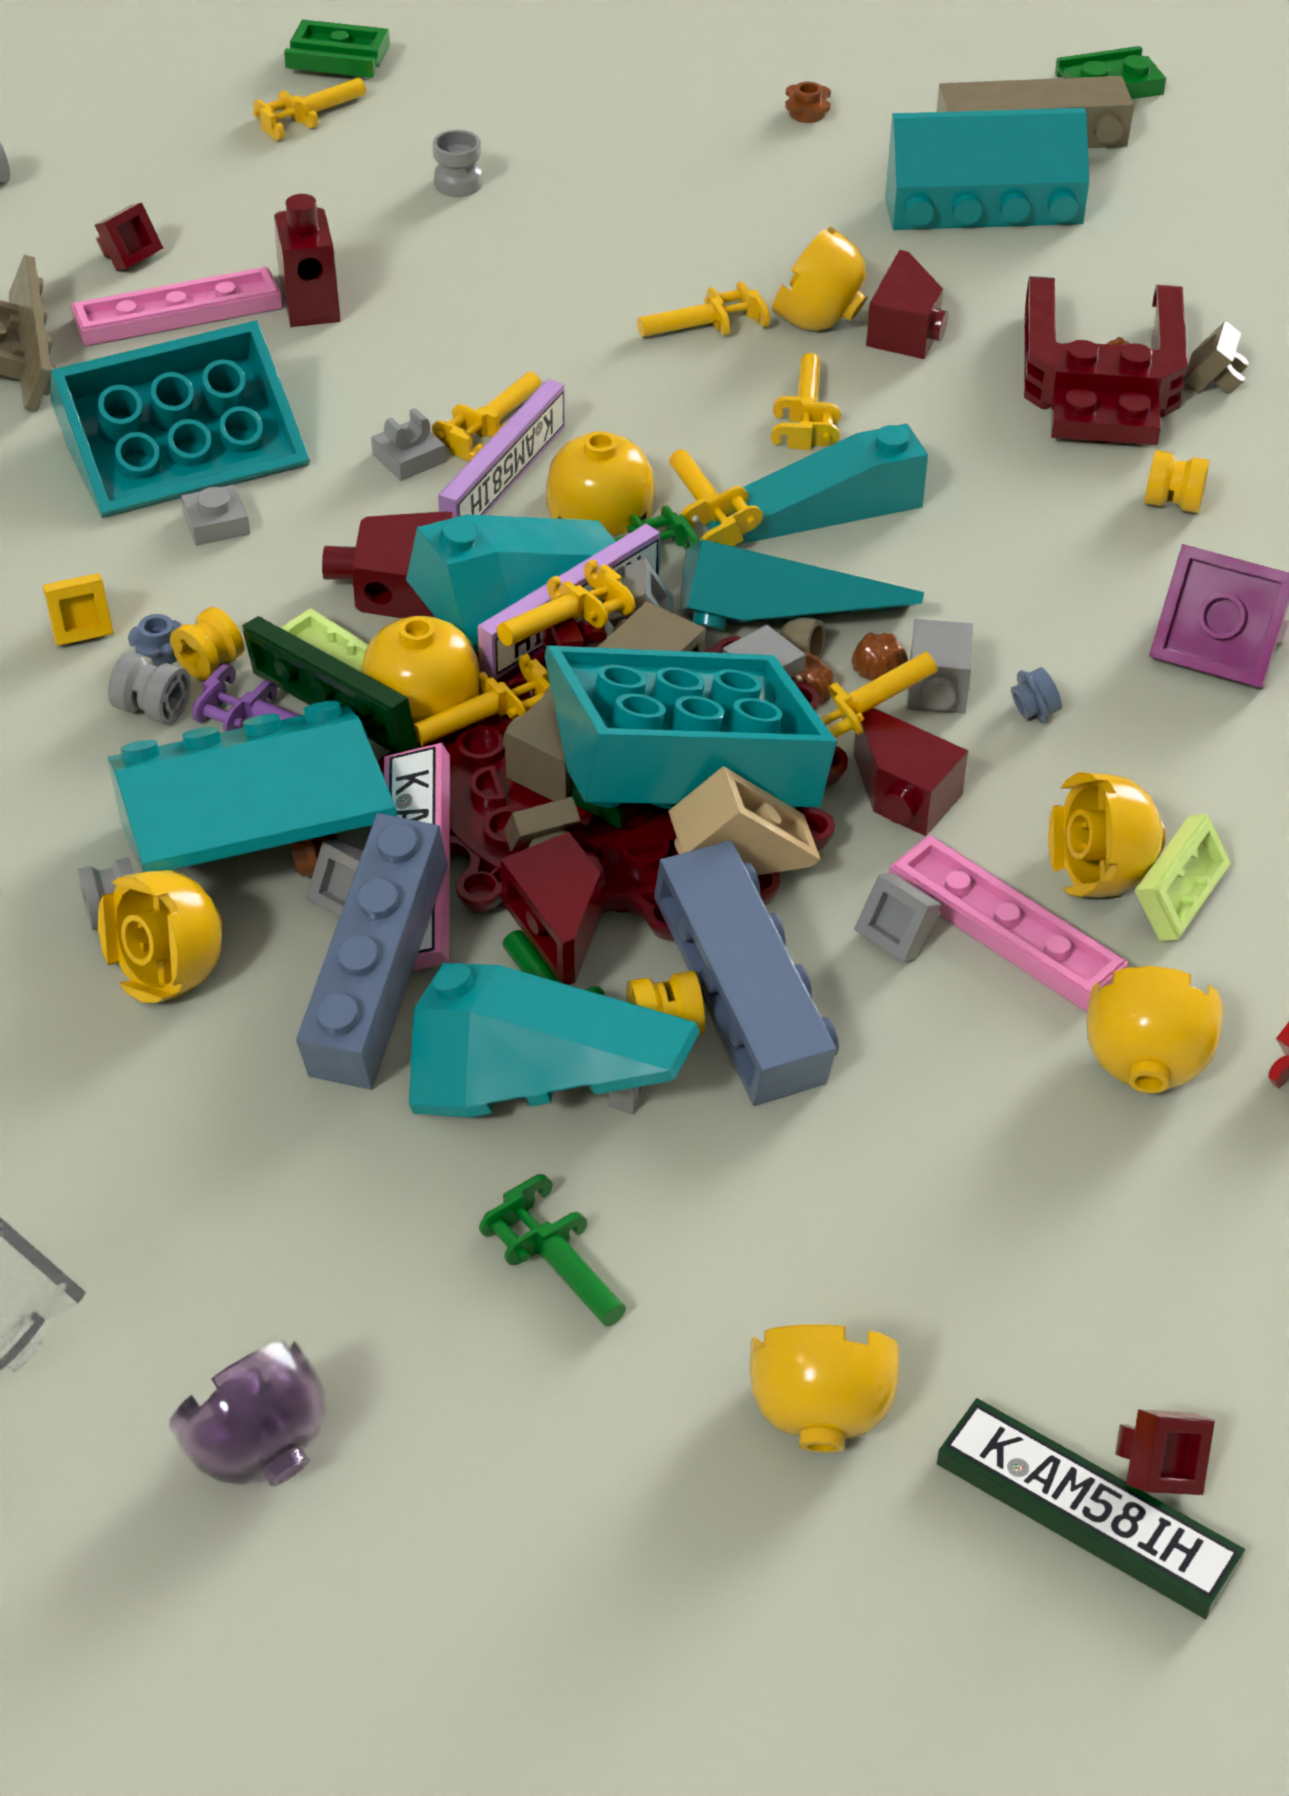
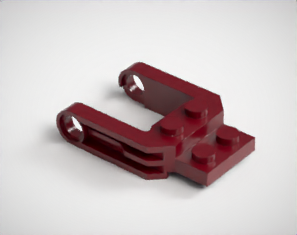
[1024,276,1188,445]

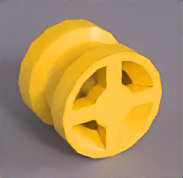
[170,606,244,680]

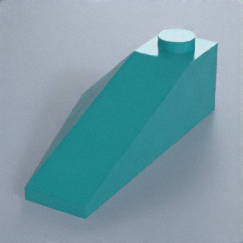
[705,423,928,545]
[406,514,616,653]
[679,539,924,631]
[409,963,700,1118]

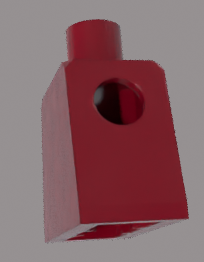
[274,194,341,328]
[322,511,453,619]

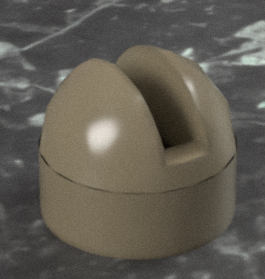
[779,617,825,660]

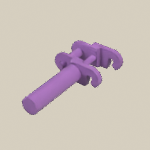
[192,664,301,732]

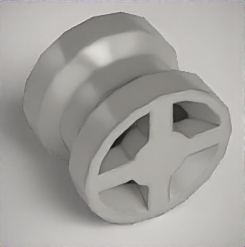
[78,857,134,930]

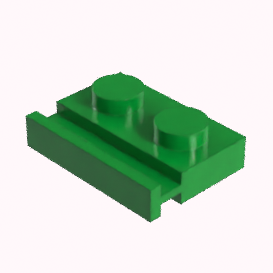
[284,19,390,78]
[1055,46,1166,99]

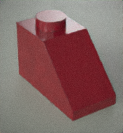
[866,250,948,359]
[853,708,968,836]
[500,832,606,985]

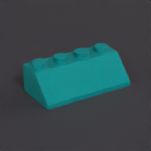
[885,108,1089,230]

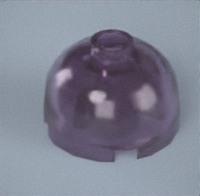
[169,1341,326,1487]

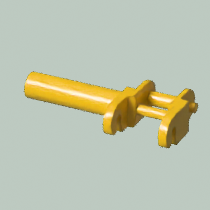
[253,77,366,141]
[637,281,770,337]
[771,353,841,450]
[432,371,541,462]
[669,449,763,546]
[497,559,635,646]
[820,651,938,738]
[413,653,550,746]

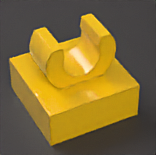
[42,573,114,646]

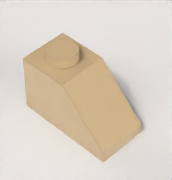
[668,766,821,875]

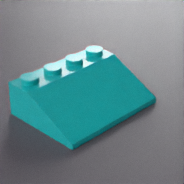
[50,320,310,518]
[544,645,837,809]
[107,701,397,872]

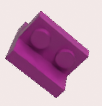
[1149,544,1289,688]

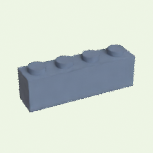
[296,813,448,1090]
[654,840,839,1106]

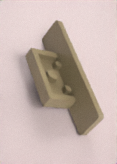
[0,254,56,412]

